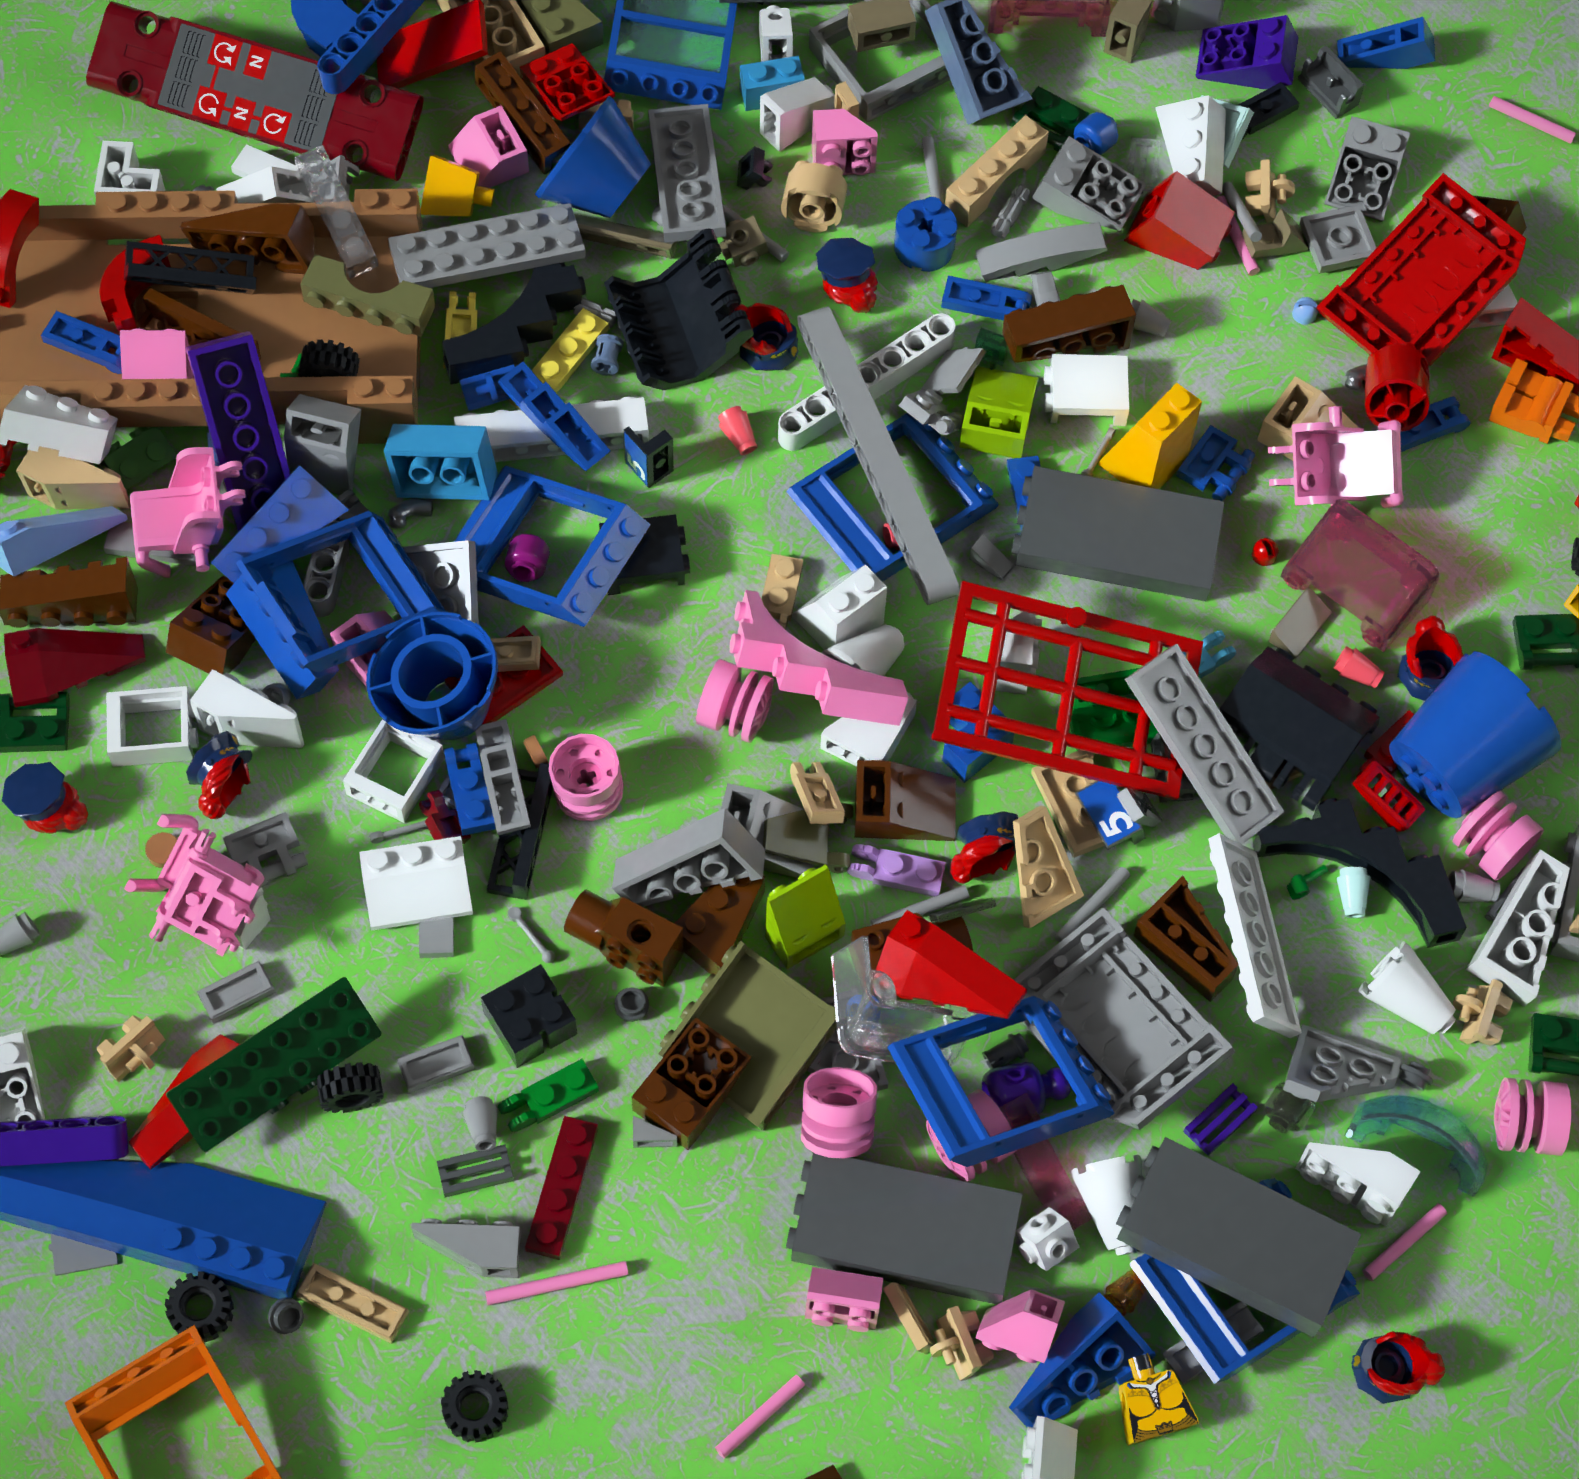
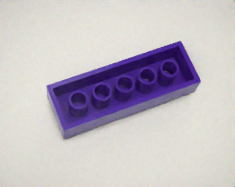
[185,331,291,533]

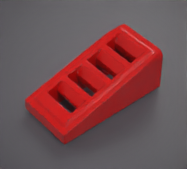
[1352,761,1425,832]

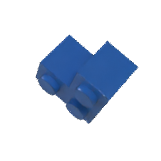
[942,681,1015,783]

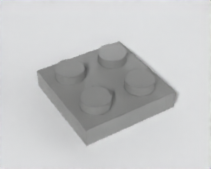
[1300,205,1377,274]

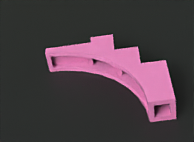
[730,590,908,726]

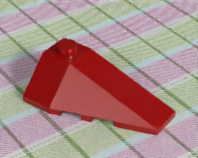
[872,910,1027,1019]
[129,1034,240,1170]

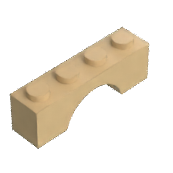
[945,115,1049,227]

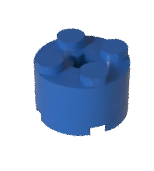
[894,197,957,272]

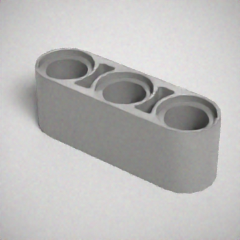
[303,520,350,617]

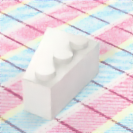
[1155,95,1226,196]
[0,385,118,464]

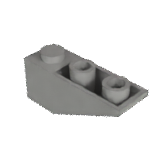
[411,1218,521,1278]

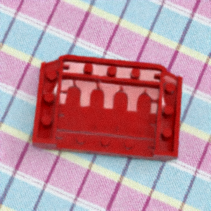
[1316,173,1526,366]

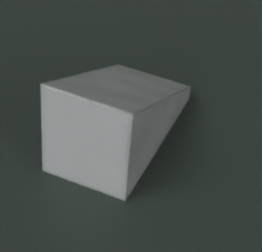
[969,534,1014,580]
[633,1116,677,1148]

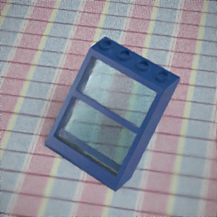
[604,0,737,110]

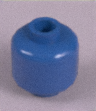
[1073,112,1118,155]

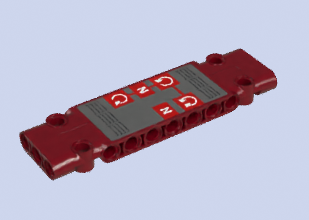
[86,1,424,181]

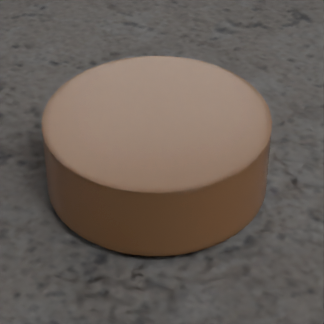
[523,735,549,769]
[145,832,177,868]

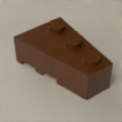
[675,875,765,975]
[1133,875,1239,1002]

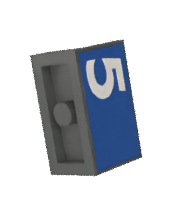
[1075,781,1146,850]

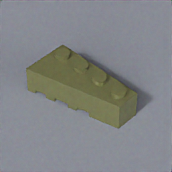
[516,0,603,55]

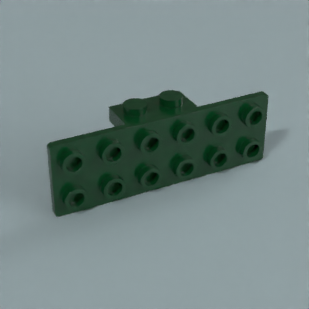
[166,977,382,1152]

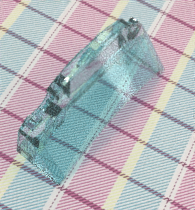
[1344,1095,1488,1197]

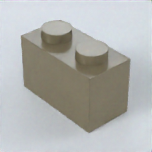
[847,0,916,52]
[1104,0,1152,63]

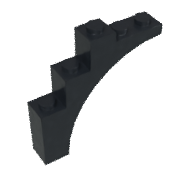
[442,262,586,385]
[1253,798,1467,948]

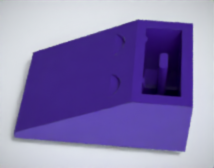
[1196,15,1299,89]

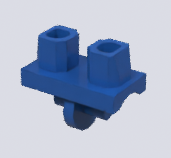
[459,364,515,411]

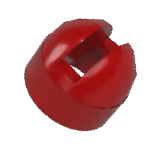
[1252,538,1279,566]

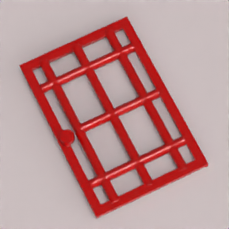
[931,581,1203,800]

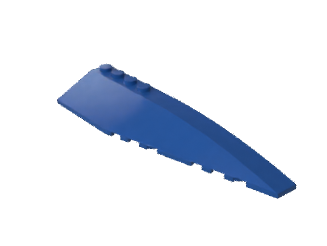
[0,1160,326,1300]

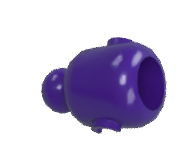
[982,1062,1070,1122]

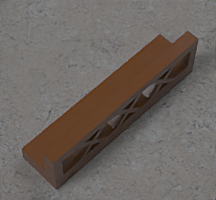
[475,51,570,174]
[136,288,261,361]

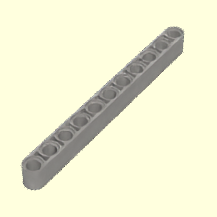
[797,306,960,605]

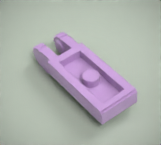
[847,844,946,896]

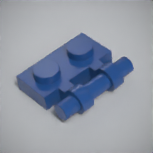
[1176,425,1255,501]

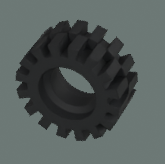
[298,339,360,377]
[316,1062,384,1113]
[165,1272,234,1342]
[441,1370,509,1443]

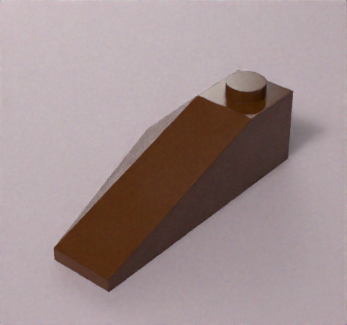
[180,203,315,274]

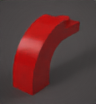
[0,189,39,308]
[99,235,171,331]

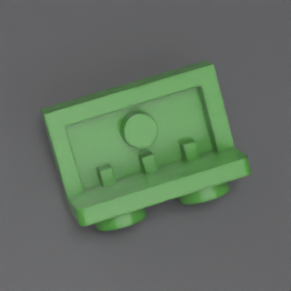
[100,427,177,490]

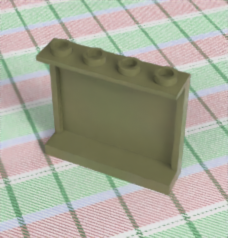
[658,941,845,1131]

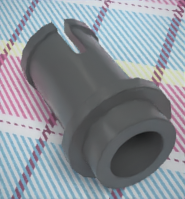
[982,1033,1029,1069]

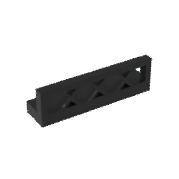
[124,241,257,294]
[487,763,553,900]

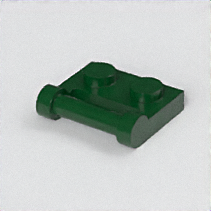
[1010,86,1090,151]
[1512,614,1579,670]
[0,692,70,753]
[1528,1013,1579,1076]

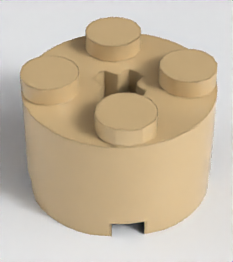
[781,161,847,232]

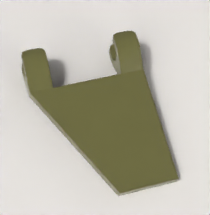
[763,803,853,873]

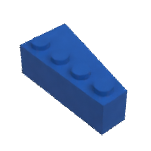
[211,465,349,583]
[225,560,339,700]

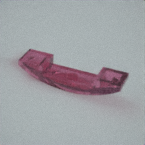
[999,1093,1092,1230]

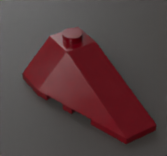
[4,628,146,707]

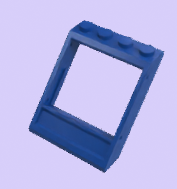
[786,413,999,582]
[453,466,651,627]
[236,511,446,672]
[887,996,1115,1167]
[1130,1178,1360,1384]

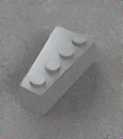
[612,808,765,906]

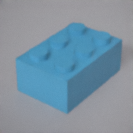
[384,424,498,500]

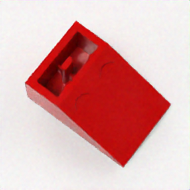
[519,43,615,121]

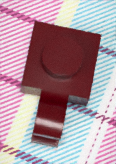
[419,790,471,844]

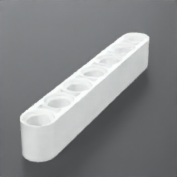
[778,313,955,451]

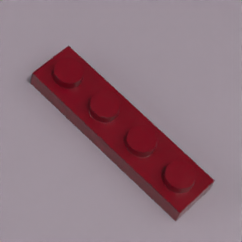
[525,1116,598,1260]

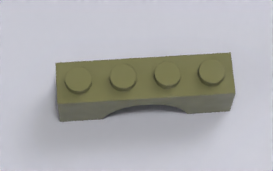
[300,254,435,337]

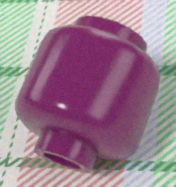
[504,534,550,582]

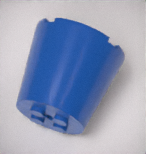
[1389,651,1561,819]

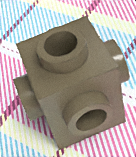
[718,215,769,268]

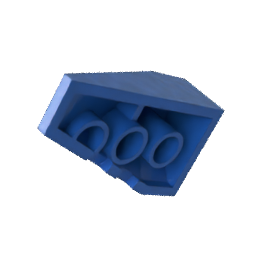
[1009,1292,1156,1427]

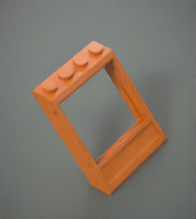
[65,1325,282,1479]

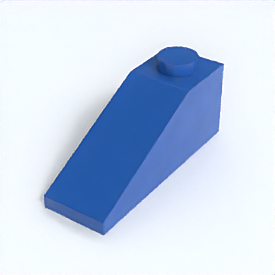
[1337,17,1435,69]

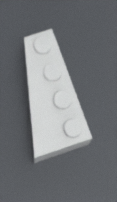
[1466,850,1570,1006]

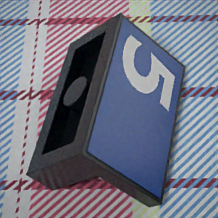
[624,426,674,488]

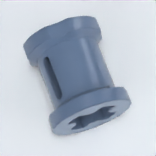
[591,334,624,376]

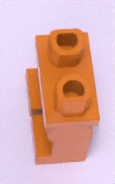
[1488,358,1579,444]

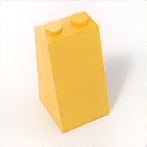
[1098,383,1202,489]

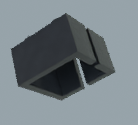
[481,964,577,1068]

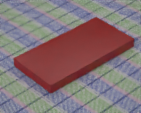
[377,0,488,90]

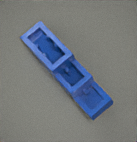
[497,361,611,471]

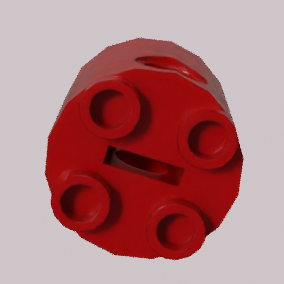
[1365,342,1430,431]

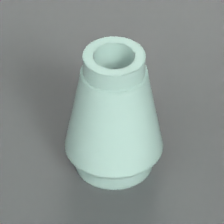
[1336,867,1371,918]

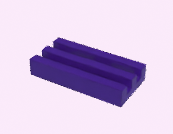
[1183,1083,1258,1156]

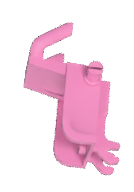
[1268,406,1404,526]
[130,447,246,578]
[124,814,265,957]

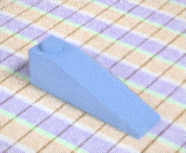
[0,506,128,577]

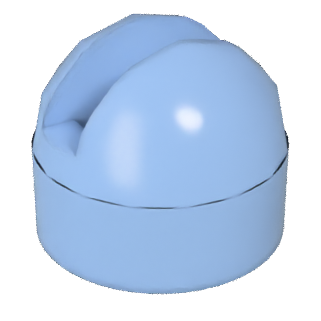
[1292,297,1318,325]

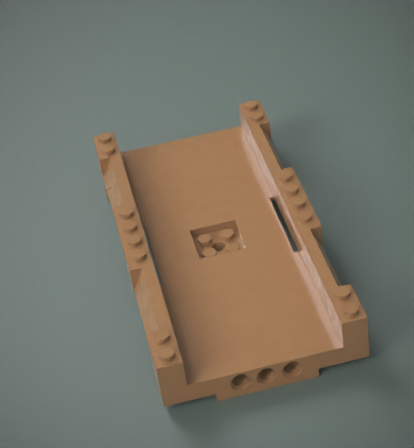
[0,188,422,444]

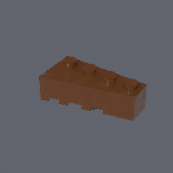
[1002,285,1136,363]
[0,557,138,628]

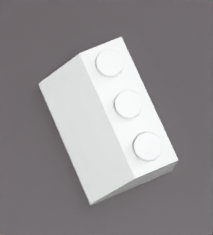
[359,836,473,931]

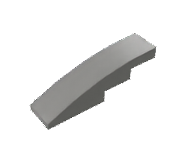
[975,222,1108,282]
[475,719,531,835]

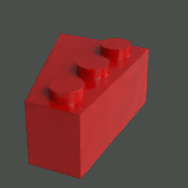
[1491,297,1579,395]

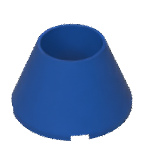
[535,96,651,218]
[366,612,498,740]

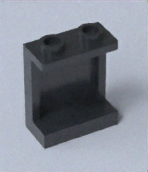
[599,514,690,595]

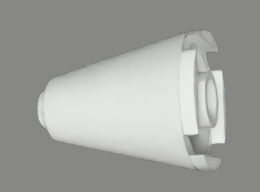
[822,624,904,676]
[1358,941,1456,1034]
[1071,1154,1142,1256]

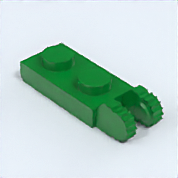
[497,1059,599,1133]

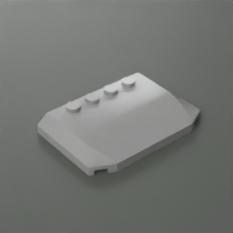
[1013,907,1235,1130]

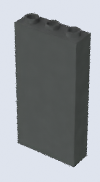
[1011,466,1224,602]
[1116,1137,1361,1337]
[786,1152,1023,1304]

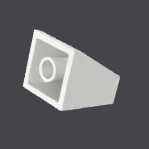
[792,565,887,649]

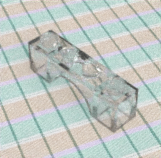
[294,145,379,279]

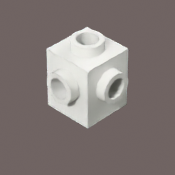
[1016,1207,1080,1271]

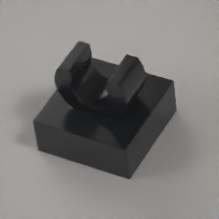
[737,146,773,190]

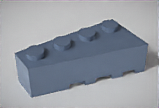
[925,0,1033,125]

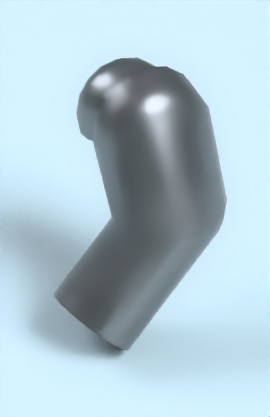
[1345,364,1367,390]
[388,499,433,528]

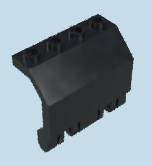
[604,228,754,390]
[1219,646,1380,812]

